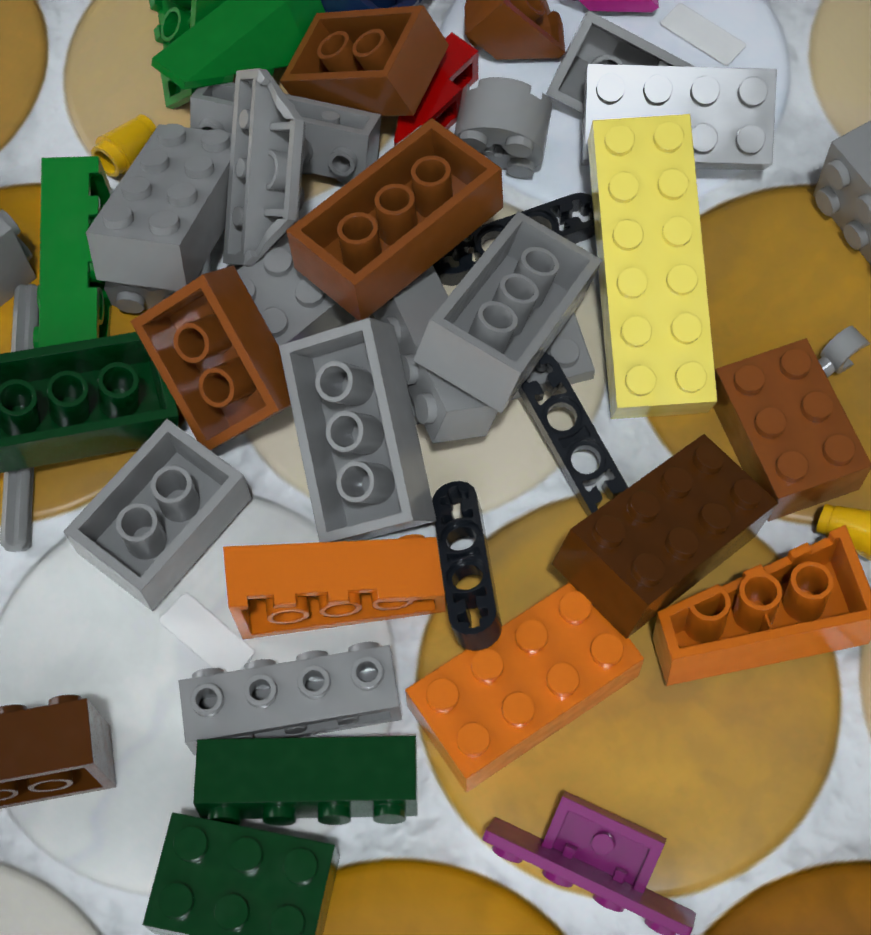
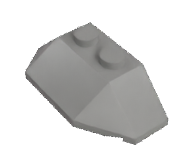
[223,68,308,266]

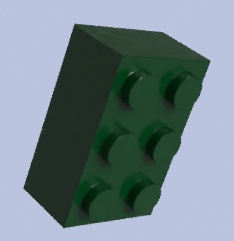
[142,812,340,935]

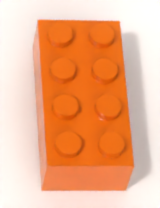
[405,582,644,793]

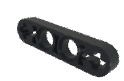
[433,193,595,286]
[518,353,628,516]
[432,481,502,651]

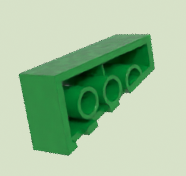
[33,156,113,348]

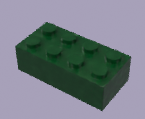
[0,332,179,473]

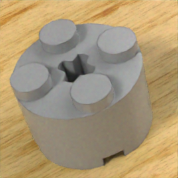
[454,77,552,179]

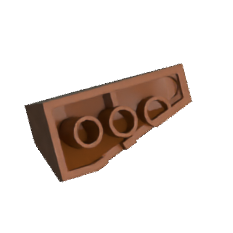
[464,0,565,60]

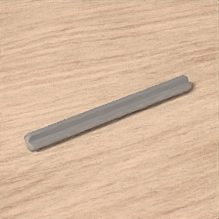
[0,284,39,552]

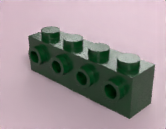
[193,736,418,826]

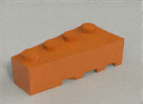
[652,525,871,686]

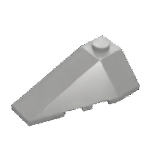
[546,10,695,113]

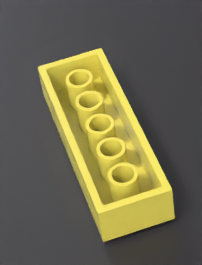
[587,114,717,419]

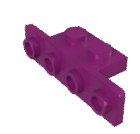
[482,791,696,935]

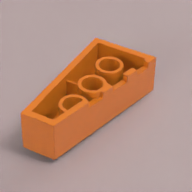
[223,534,446,640]

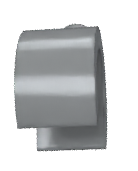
[818,326,870,378]

